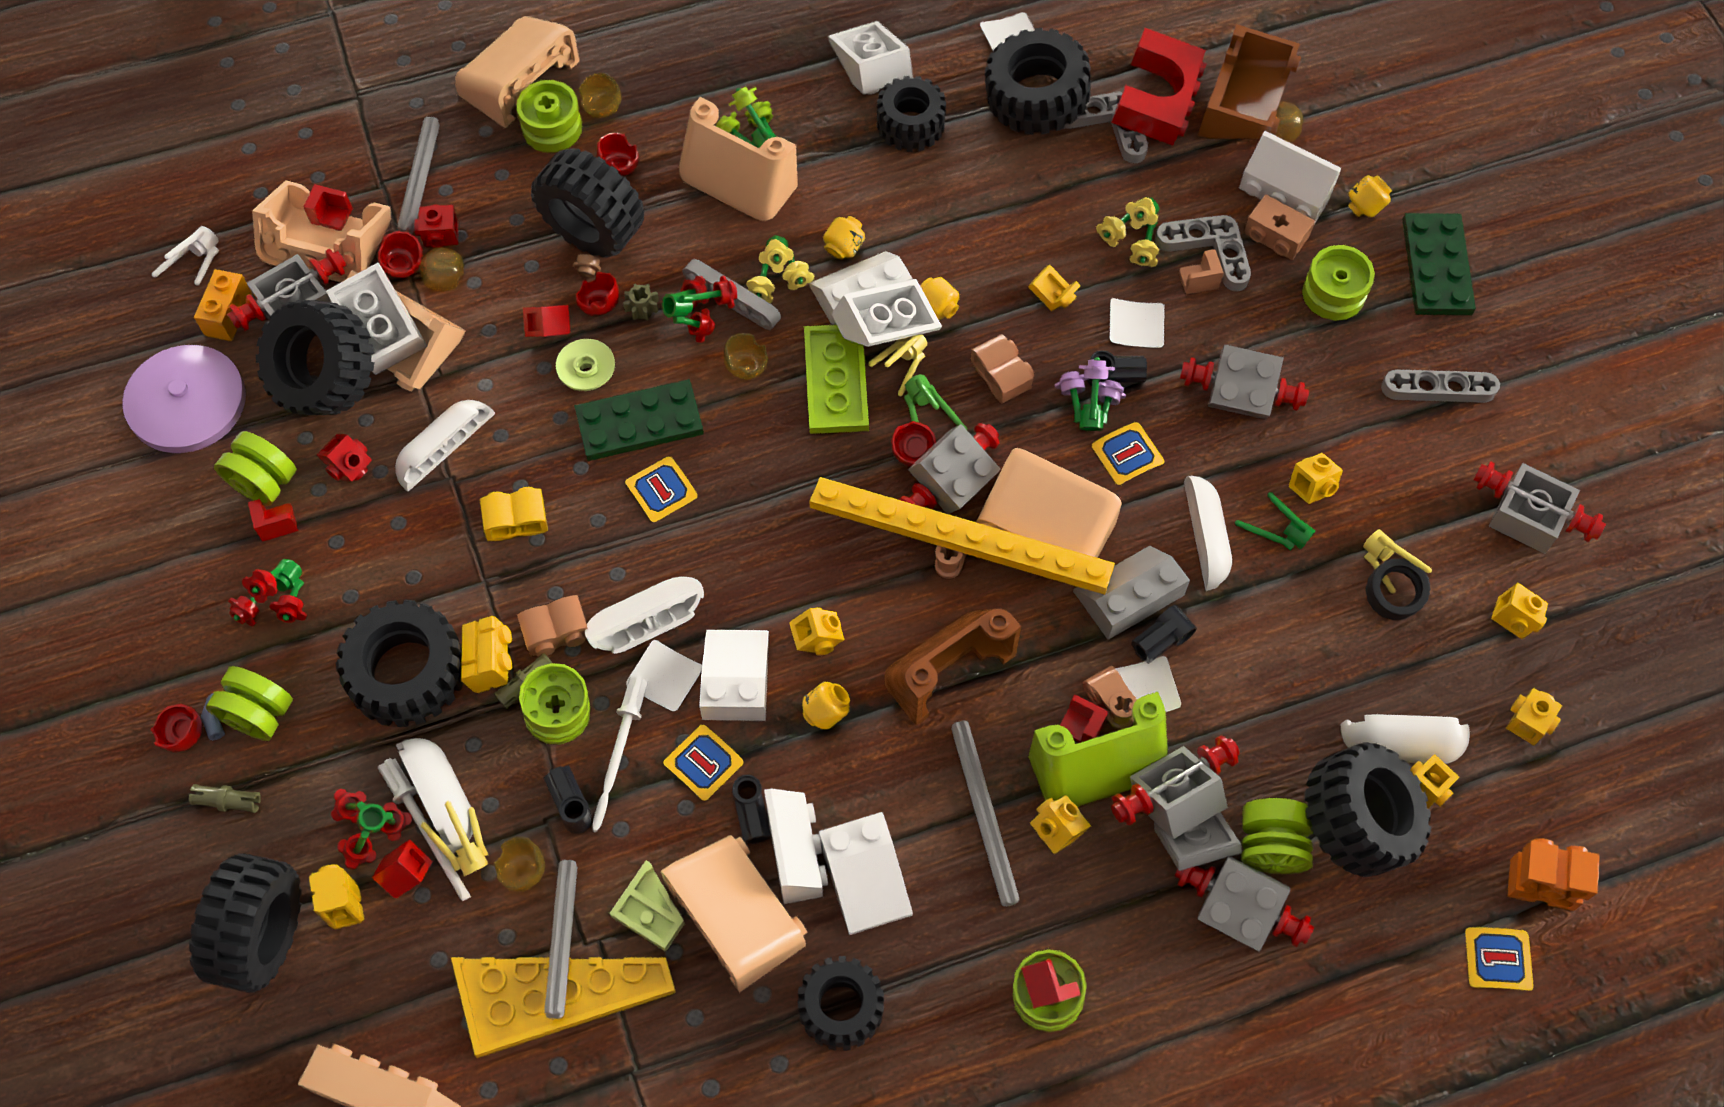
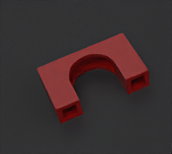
[1111,28,1207,146]

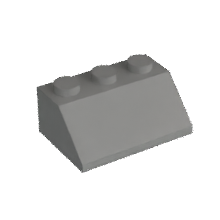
[1073,546,1190,640]

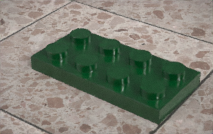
[1402,213,1476,315]
[574,379,704,461]

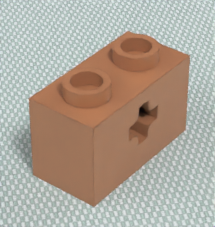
[1244,194,1315,260]

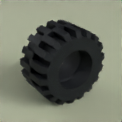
[877,76,946,152]
[798,956,884,1051]

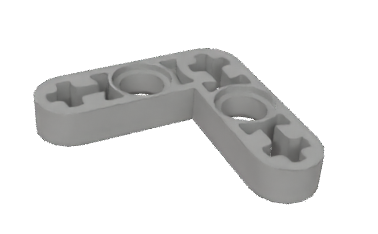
[1065,92,1148,163]
[1155,215,1251,291]

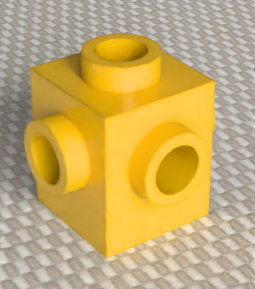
[1289,453,1343,504]
[1491,583,1548,639]
[789,608,845,655]
[1506,688,1562,746]
[1410,754,1459,809]
[1030,795,1091,854]

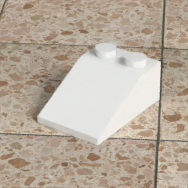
[829,21,913,94]
[326,263,427,375]
[700,630,769,721]
[819,812,913,935]

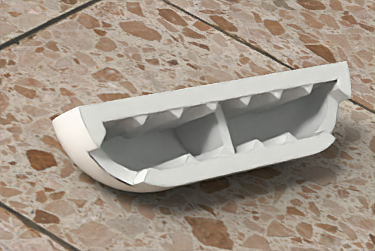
[395,400,495,491]
[1184,476,1232,591]
[585,577,704,654]
[1340,714,1470,764]
[396,738,473,853]

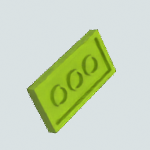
[804,325,869,434]

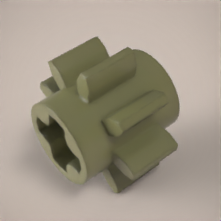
[623,284,659,320]

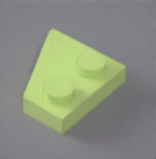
[609,860,685,952]

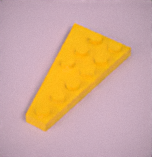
[451,957,676,1058]

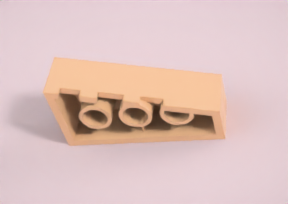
[298,1044,461,1107]

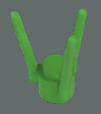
[904,374,967,430]

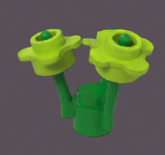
[716,86,776,148]

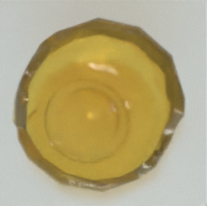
[579,73,622,118]
[1275,101,1303,142]
[420,247,465,292]
[724,333,768,380]
[494,836,545,892]

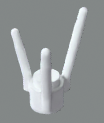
[152,226,219,285]

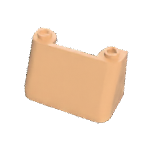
[455,16,579,128]
[679,97,798,221]
[252,181,391,282]
[346,270,466,391]
[976,448,1122,558]
[661,835,807,993]

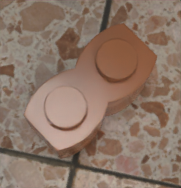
[971,334,1034,404]
[517,595,588,657]

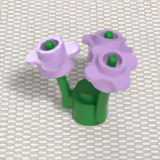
[1055,357,1126,431]

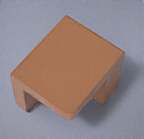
[1179,249,1224,295]

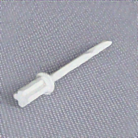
[592,675,648,833]
[378,758,471,901]

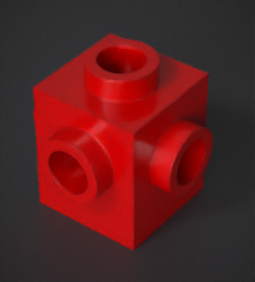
[414,205,459,248]
[317,434,372,482]

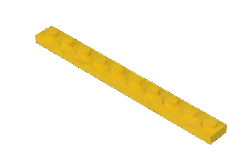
[810,477,1115,595]

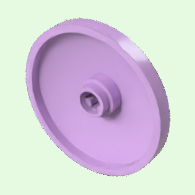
[123,345,246,453]

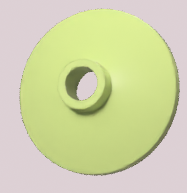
[556,339,615,391]

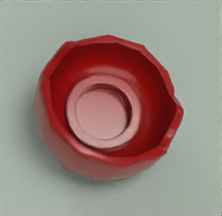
[597,133,639,177]
[377,231,422,278]
[576,272,619,316]
[891,421,936,467]
[151,704,202,753]

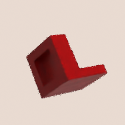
[303,184,353,231]
[523,305,570,337]
[248,499,298,542]
[1060,695,1109,743]
[372,839,433,898]
[1021,959,1081,1009]

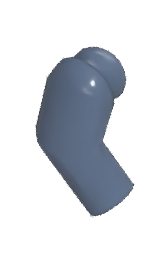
[201,693,225,740]

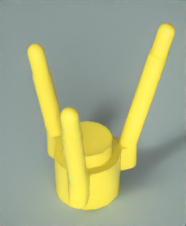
[869,334,927,396]
[1363,529,1432,594]
[421,801,488,876]

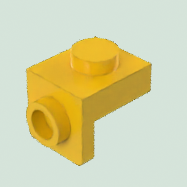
[1028,265,1080,311]

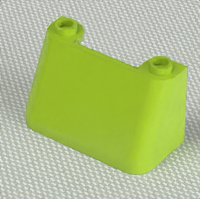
[1028,691,1168,807]

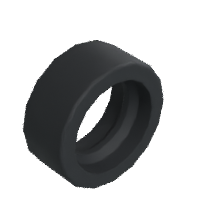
[1366,558,1431,620]

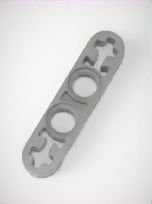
[683,259,781,330]
[1381,370,1500,403]

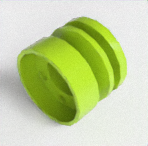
[519,663,591,745]
[1241,798,1313,874]
[1013,949,1086,1032]

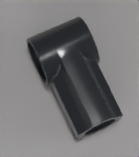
[1087,350,1147,386]
[1131,605,1197,664]
[543,766,593,834]
[732,775,772,845]

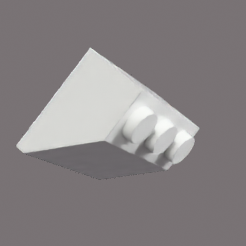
[1239,131,1341,224]
[809,251,912,325]
[831,279,942,347]
[764,789,828,904]

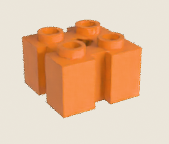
[1507,839,1600,911]

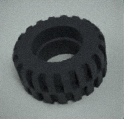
[985,28,1091,135]
[531,148,644,258]
[256,300,375,415]
[336,600,463,727]
[1304,742,1431,877]
[189,853,302,993]

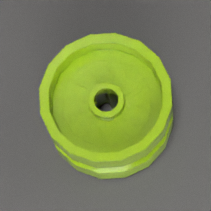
[517,80,582,153]
[1302,245,1375,321]
[214,431,297,506]
[206,666,293,741]

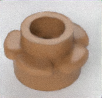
[573,254,601,278]

